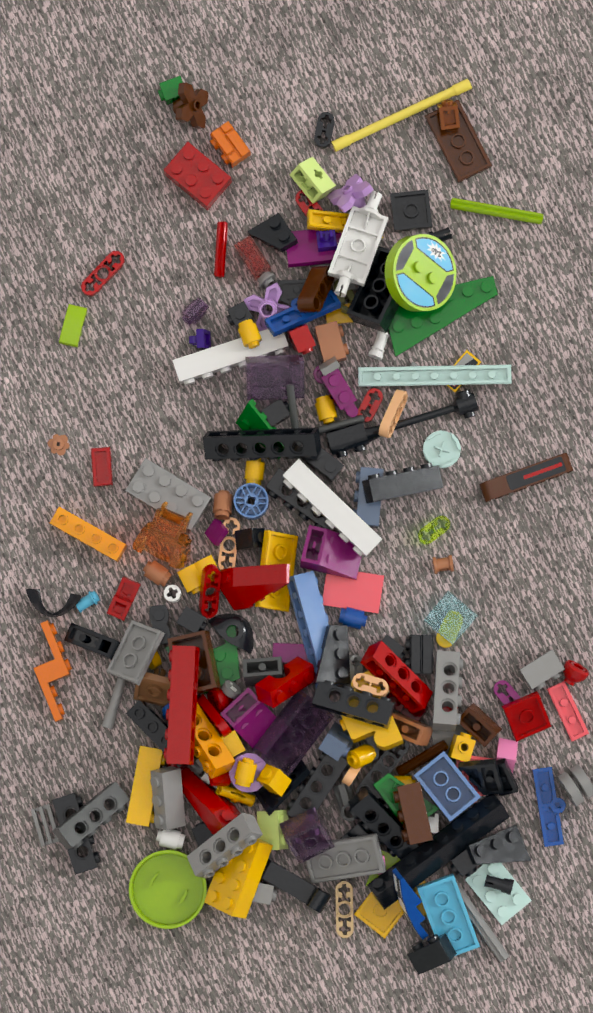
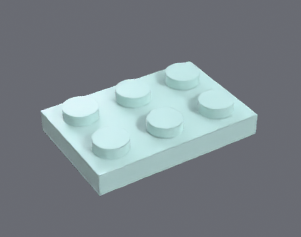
[465,863,532,925]

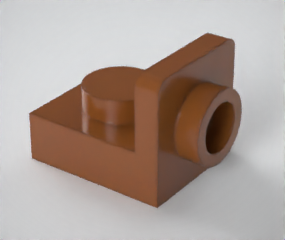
[437,100,460,130]

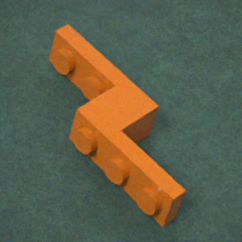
[33,620,72,722]

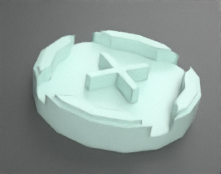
[423,430,461,469]

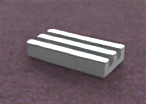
[31,804,59,847]

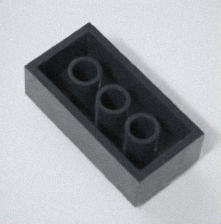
[347,246,399,333]

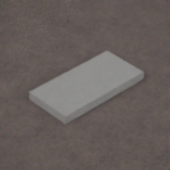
[303,833,386,884]

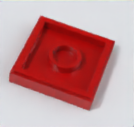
[502,691,552,742]

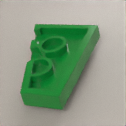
[236,398,284,459]
[373,773,439,826]

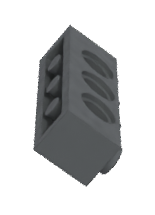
[52,782,130,850]

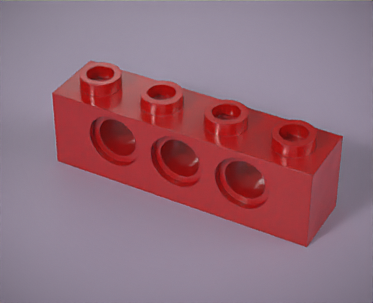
[360,640,433,714]

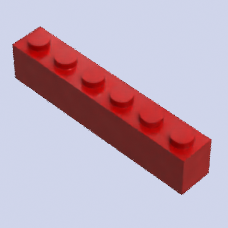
[164,645,200,765]

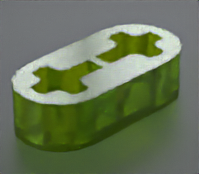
[418,515,450,545]

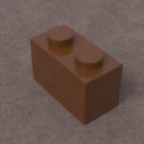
[460,703,502,747]

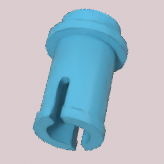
[76,591,100,613]

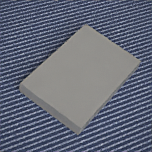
[106,620,165,686]

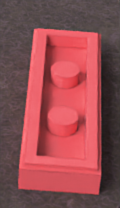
[547,681,589,742]

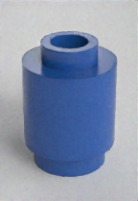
[338,607,367,630]

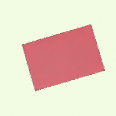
[323,572,384,614]

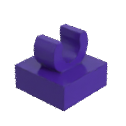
[316,230,337,252]
[189,329,211,350]

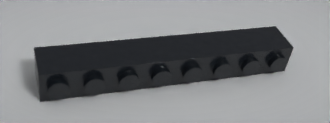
[367,794,509,910]

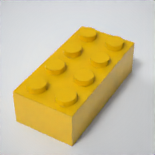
[204,838,273,919]

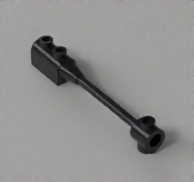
[325,389,478,458]

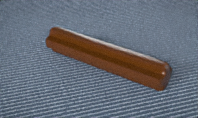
[396,740,449,776]

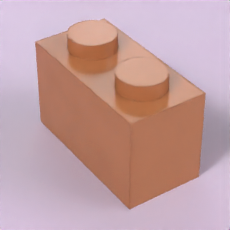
[315,321,349,363]
[392,713,433,746]

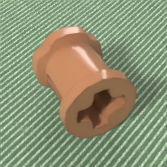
[432,555,454,574]

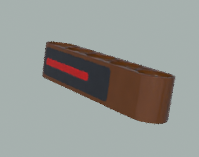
[479,453,574,502]

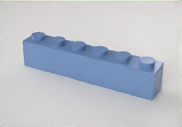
[287,571,337,688]

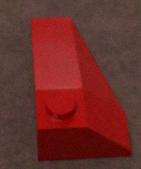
[220,564,290,611]
[181,768,241,835]

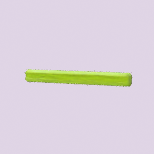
[450,198,543,224]

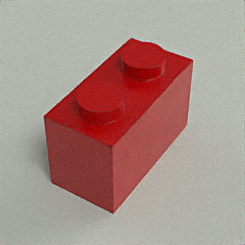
[287,324,316,355]

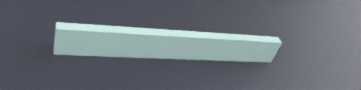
[358,364,512,387]

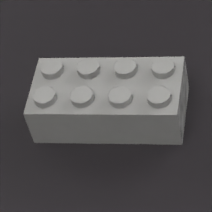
[125,458,212,532]

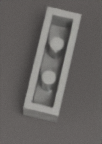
[150,766,186,831]

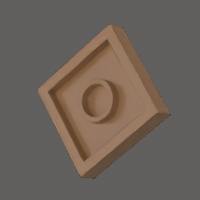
[133,668,171,706]

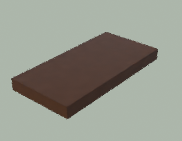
[424,100,492,183]

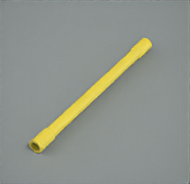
[331,78,472,152]

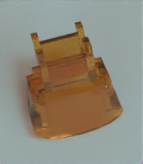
[132,502,193,569]

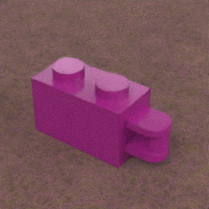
[319,369,358,417]

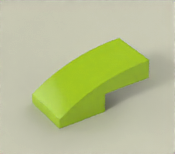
[59,304,87,348]

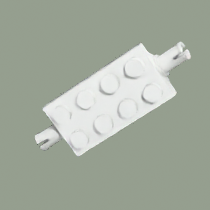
[328,191,388,297]

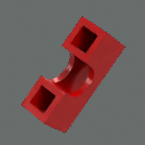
[255,656,315,708]

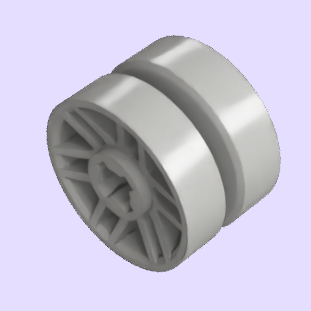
[557,764,593,807]

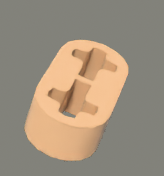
[352,673,389,698]
[341,766,361,787]

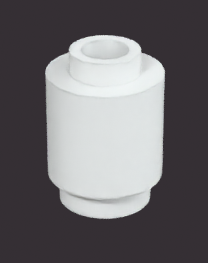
[156,829,186,850]

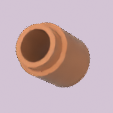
[213,490,233,520]
[143,560,172,587]

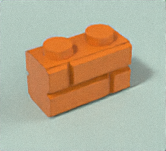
[210,121,251,168]

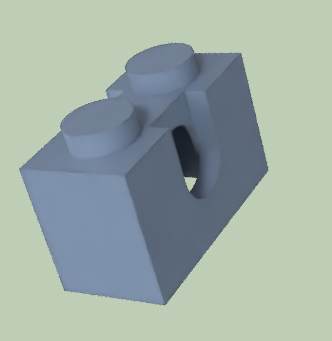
[318,722,353,761]

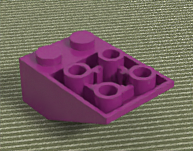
[300,525,362,580]
[220,687,288,756]

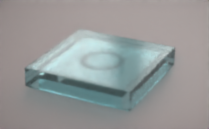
[423,591,478,645]

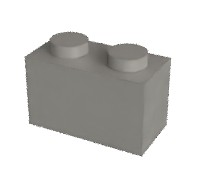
[518,649,565,691]

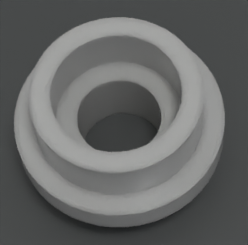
[257,271,276,288]

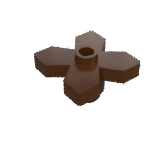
[173,82,208,129]

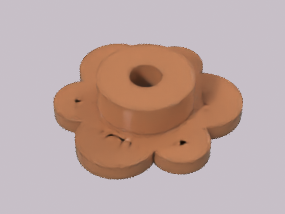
[47,434,70,455]

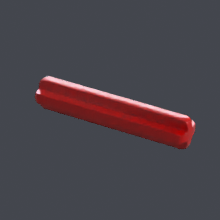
[214,221,227,278]

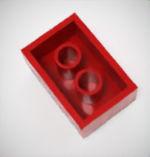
[163,142,232,211]

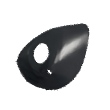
[27,588,81,617]
[208,613,254,654]

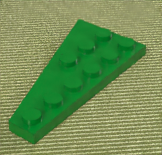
[388,276,498,357]

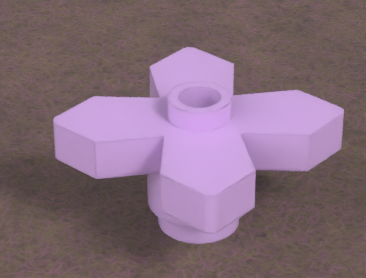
[327,174,374,213]
[244,282,291,331]

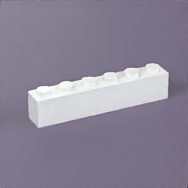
[172,329,289,386]
[282,459,382,557]

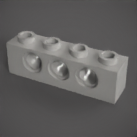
[432,650,463,732]
[187,813,263,878]

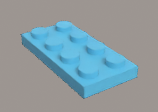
[417,873,480,956]

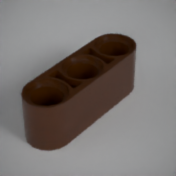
[297,266,335,313]

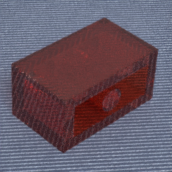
[234,236,271,281]

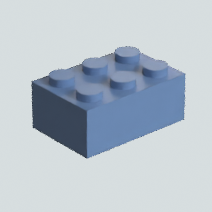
[413,751,481,822]

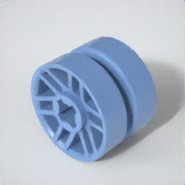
[234,483,269,520]

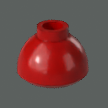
[563,660,589,686]
[208,689,233,714]

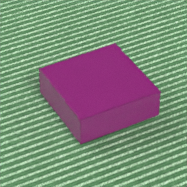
[204,519,229,546]

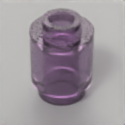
[181,297,209,326]

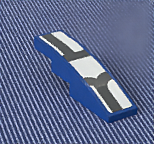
[392,868,429,940]

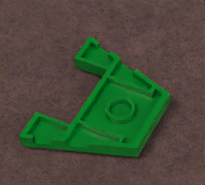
[165,625,240,694]

